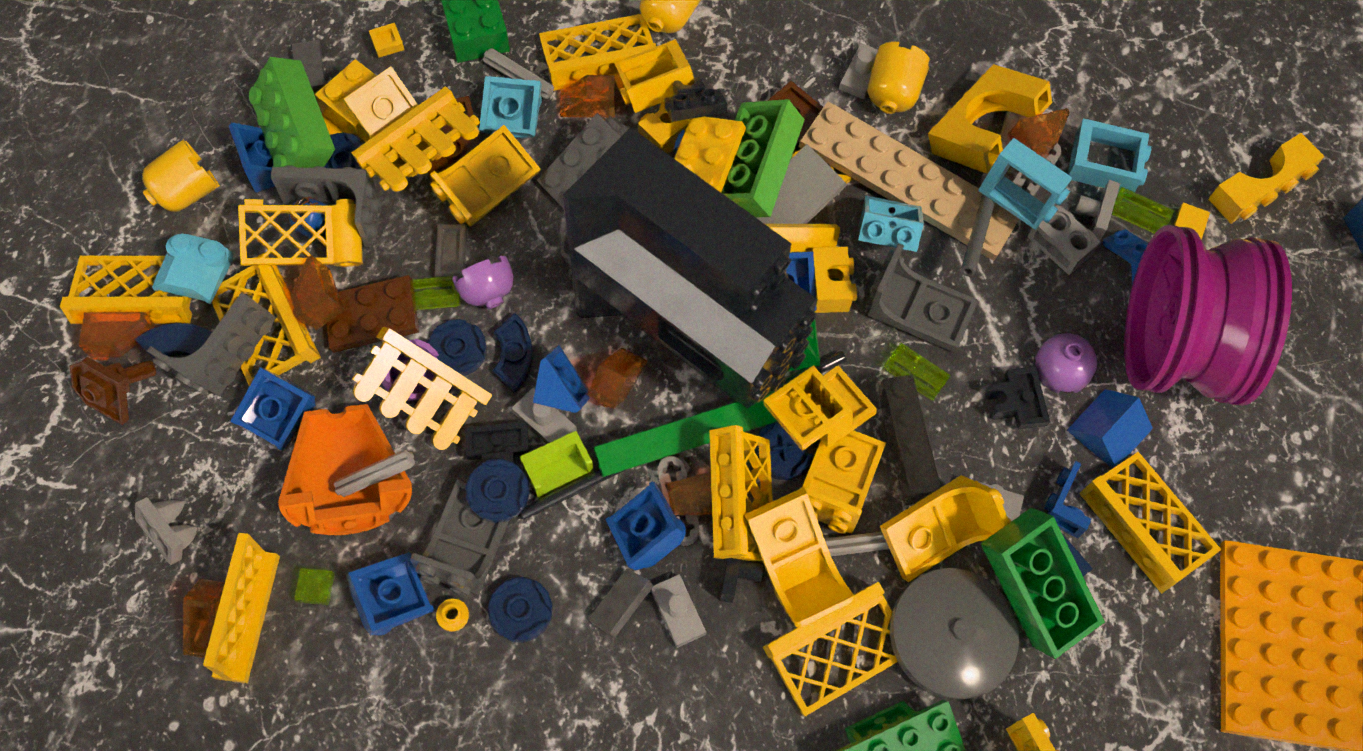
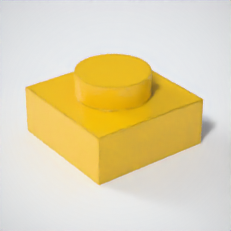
[369,23,404,58]

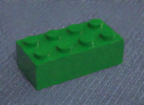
[440,0,510,63]
[981,508,1105,659]

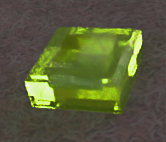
[294,568,335,605]

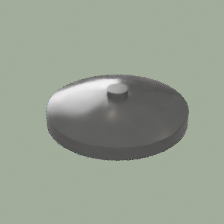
[890,568,1019,700]

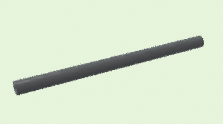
[960,111,1019,277]

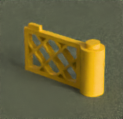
[238,199,363,267]

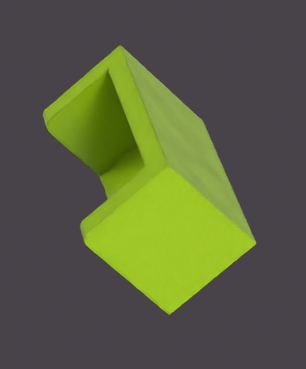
[520,431,594,498]

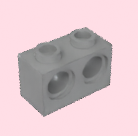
[1028,205,1101,275]

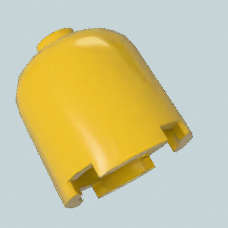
[640,0,701,34]
[867,41,930,114]
[142,139,220,212]

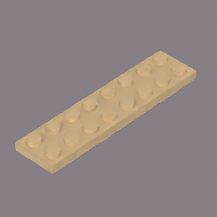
[798,101,1019,261]

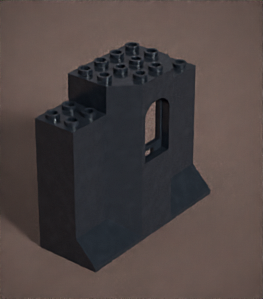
[563,127,817,409]

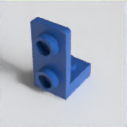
[1103,229,1148,285]
[1044,461,1092,538]

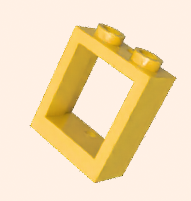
[613,39,694,113]

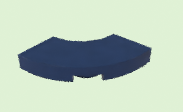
[492,313,533,393]
[135,323,212,359]

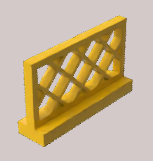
[539,14,657,91]
[212,252,321,387]
[60,256,192,324]
[709,425,773,563]
[1079,452,1222,594]
[203,533,280,684]
[763,582,898,717]

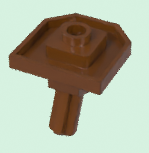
[69,357,157,425]

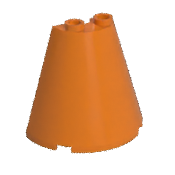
[278,404,412,535]

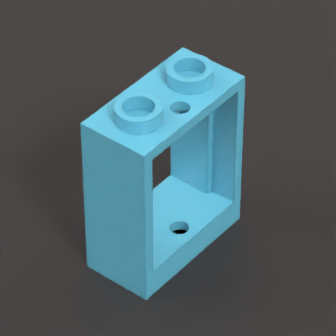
[1068,118,1151,195]
[978,138,1073,230]
[858,196,924,252]

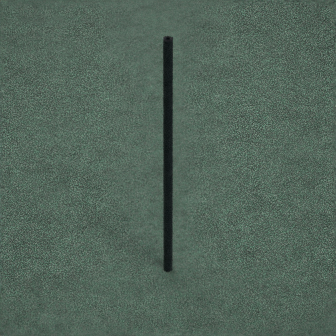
[520,351,847,520]

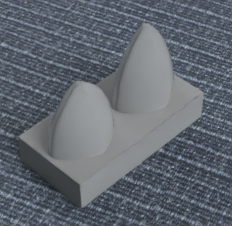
[135,497,197,565]

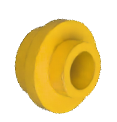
[436,599,469,632]

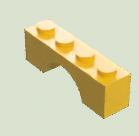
[1208,133,1325,224]

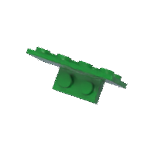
[836,699,966,751]

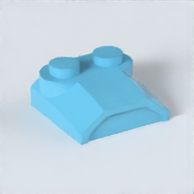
[479,76,542,139]
[152,234,234,304]

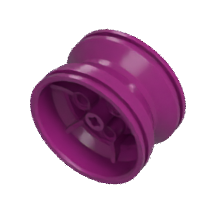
[1124,225,1292,406]

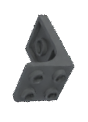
[537,113,628,210]
[271,165,381,247]
[867,243,978,353]
[147,292,276,396]
[410,479,509,596]

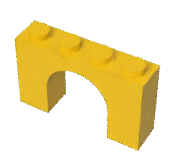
[928,64,1052,174]

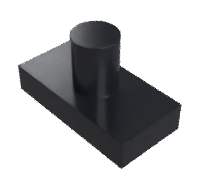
[720,558,764,603]

